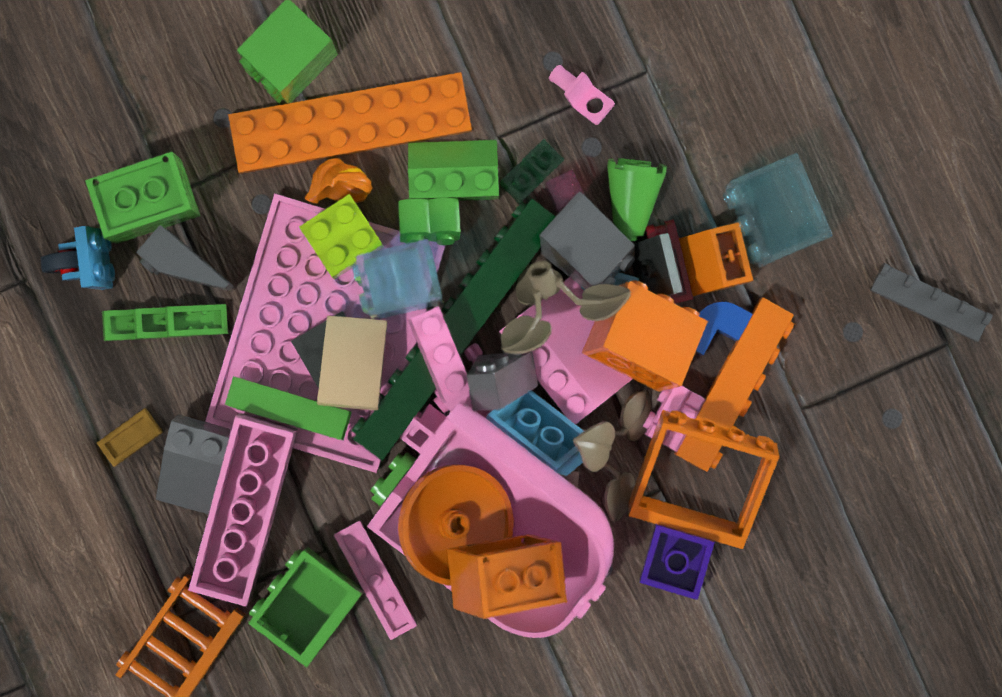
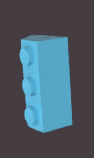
[486,390,584,476]

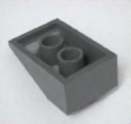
[136,225,236,292]
[156,414,232,515]

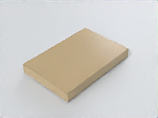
[317,316,388,410]

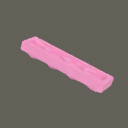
[334,520,417,640]

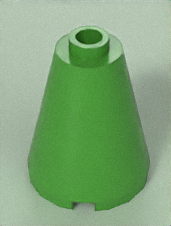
[607,158,667,241]

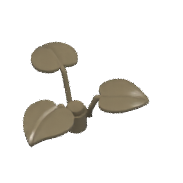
[501,261,631,354]
[573,389,652,523]

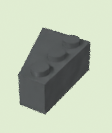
[467,351,538,411]

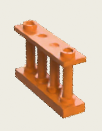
[116,574,246,697]

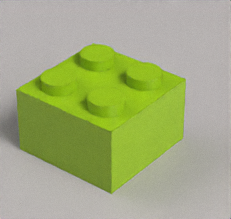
[299,194,384,280]

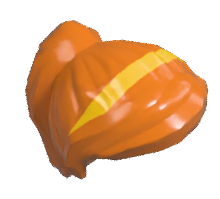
[305,158,373,204]

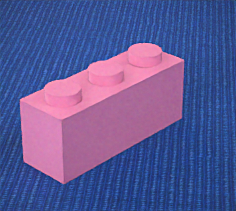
[408,306,470,403]

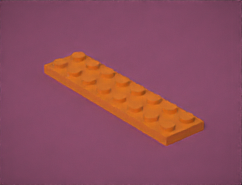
[228,72,472,174]

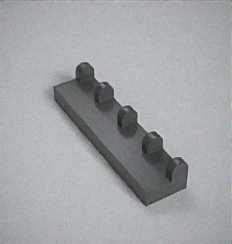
[869,263,993,342]

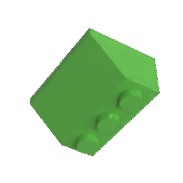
[408,140,499,201]

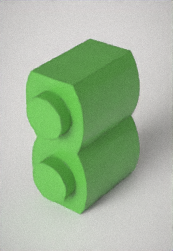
[398,198,460,247]

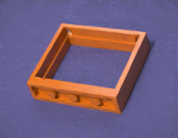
[628,410,779,549]

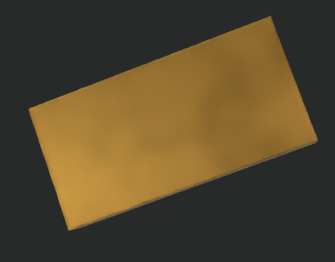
[97,408,163,467]

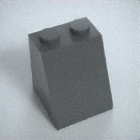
[540,191,635,289]

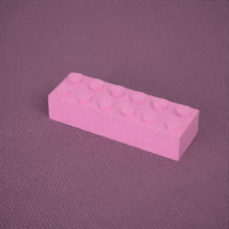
[189,413,298,607]

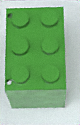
[237,0,338,104]
[85,152,200,244]
[248,547,364,668]

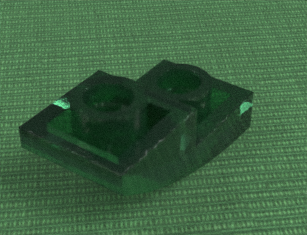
[499,139,564,204]

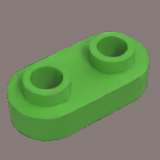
[370,452,416,507]

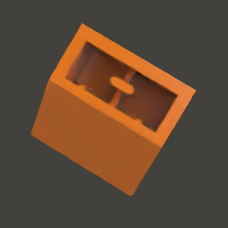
[679,222,753,296]

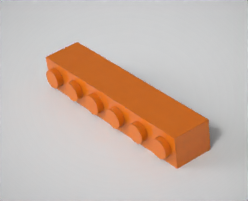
[674,297,795,472]

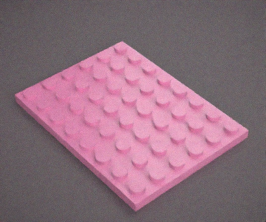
[205,194,446,473]

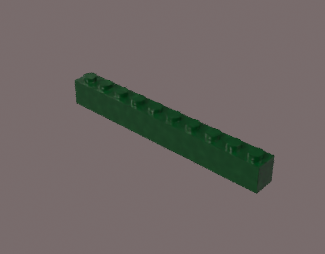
[351,199,556,461]

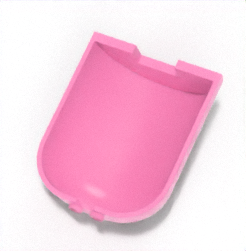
[367,400,614,638]

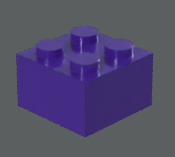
[639,524,715,600]

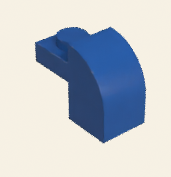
[695,302,753,356]

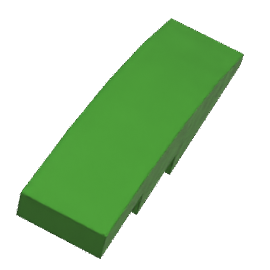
[102,304,228,341]
[225,376,352,441]

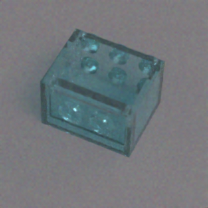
[723,153,833,268]
[352,239,444,320]

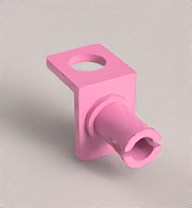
[549,65,615,125]

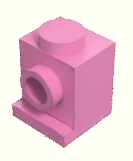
[399,404,447,453]

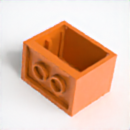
[582,280,708,392]
[447,534,567,619]

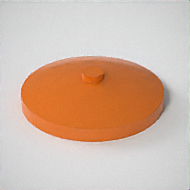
[398,464,514,586]

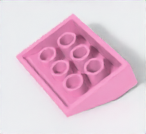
[500,277,632,424]

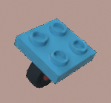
[41,226,115,290]

